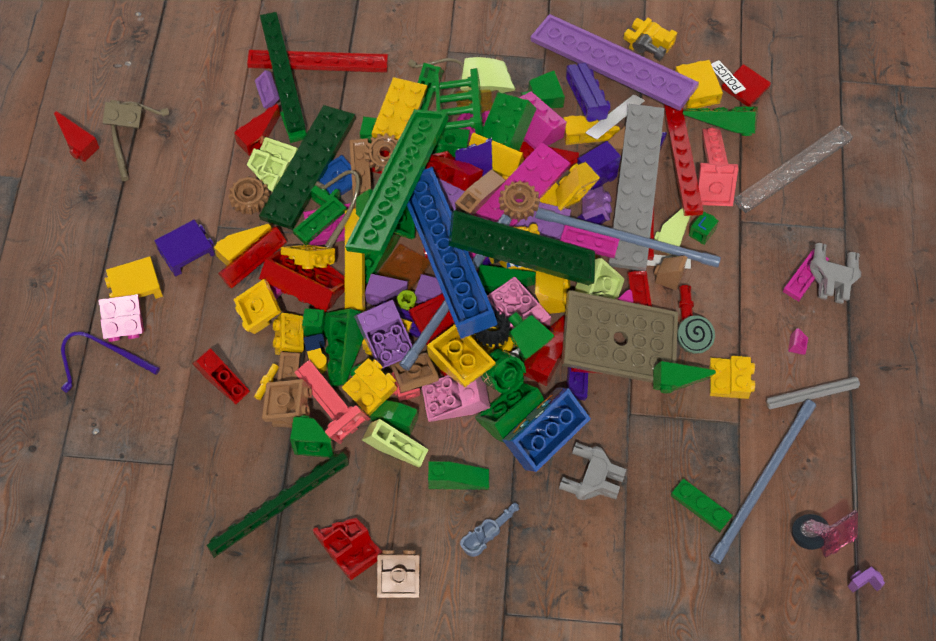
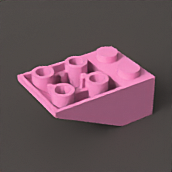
[487,277,551,330]
[422,375,490,422]

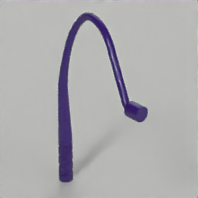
[61,332,160,393]

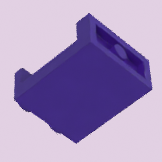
[154,220,215,277]

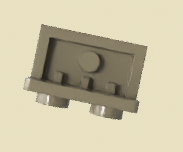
[103,100,143,129]

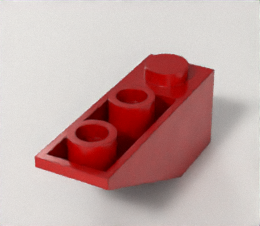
[234,104,280,156]
[424,155,483,191]
[192,348,250,405]

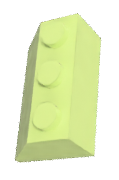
[574,258,625,300]

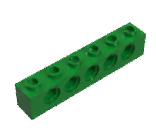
[360,116,470,157]

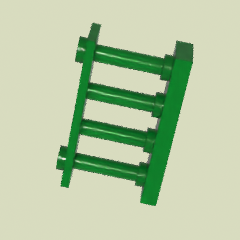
[432,68,483,140]

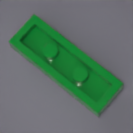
[293,196,347,245]
[671,478,733,533]

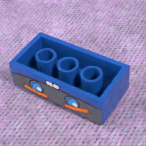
[503,388,591,472]

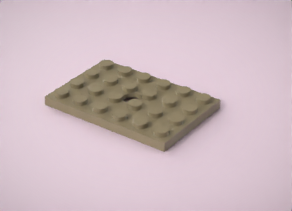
[562,290,678,383]

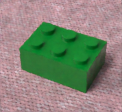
[481,92,537,151]

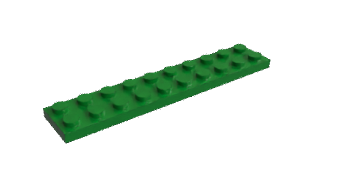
[345,109,449,256]

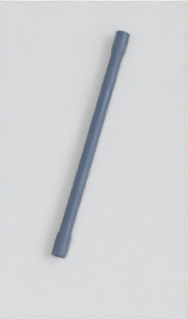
[535,207,721,268]
[399,214,512,371]
[709,400,816,564]

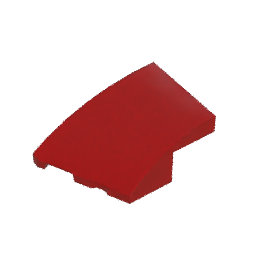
[312,518,382,580]

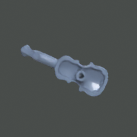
[460,503,519,557]

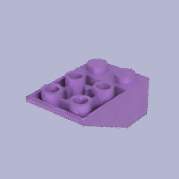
[354,300,412,369]

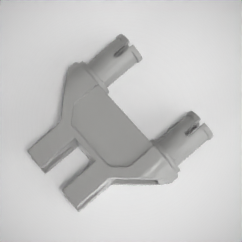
[810,243,862,304]
[559,442,626,500]

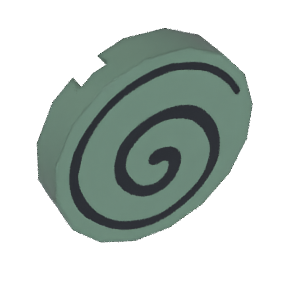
[677,315,715,354]

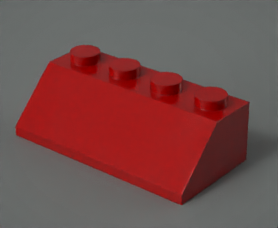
[259,250,345,312]

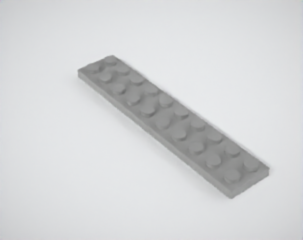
[609,104,665,271]

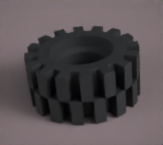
[475,311,510,347]

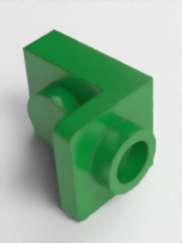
[311,185,341,206]

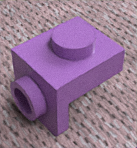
[848,566,885,592]

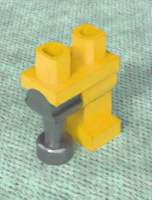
[623,17,678,61]

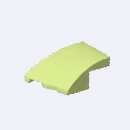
[460,57,516,93]
[247,137,298,192]

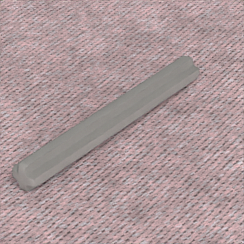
[766,377,860,409]

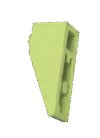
[654,208,690,256]
[362,419,428,467]

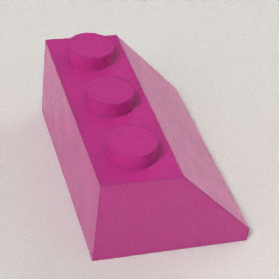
[519,92,567,150]

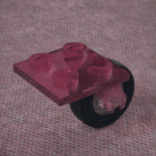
[792,510,858,558]

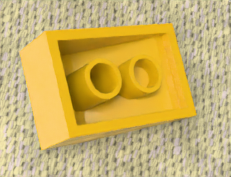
[427,325,496,387]

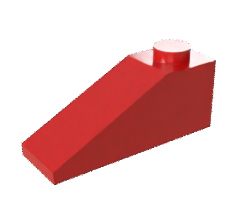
[54,111,99,162]

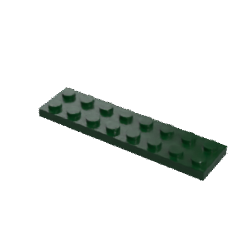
[259,105,356,230]
[449,210,595,285]

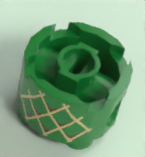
[481,349,526,394]

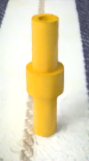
[254,364,279,400]

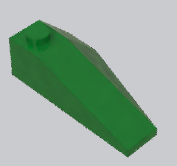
[683,106,758,136]
[324,308,364,387]

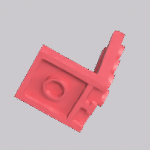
[698,127,738,206]
[294,359,371,444]

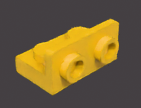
[272,313,304,355]

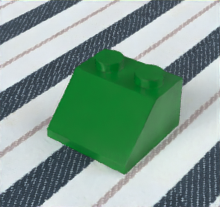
[290,416,334,458]

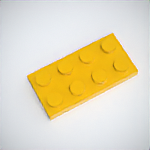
[372,77,427,140]

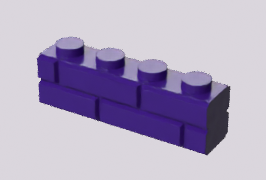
[566,62,610,122]

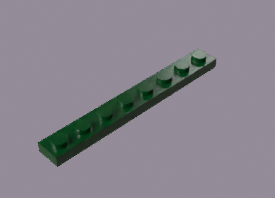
[260,12,306,133]
[206,452,349,558]

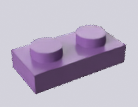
[255,70,280,109]

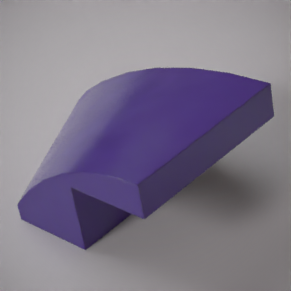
[455,139,493,177]

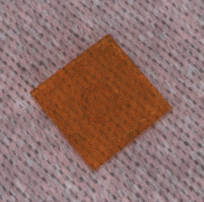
[379,244,431,291]

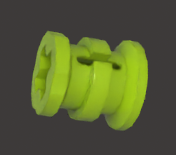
[397,290,416,311]

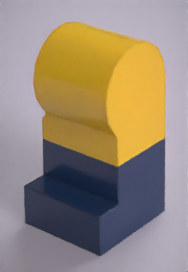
[303,334,327,374]

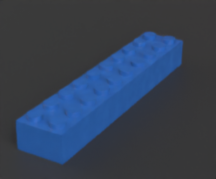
[407,167,498,339]

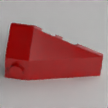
[519,316,565,386]

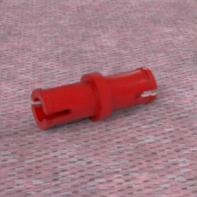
[679,285,694,322]

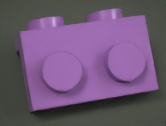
[582,186,612,221]

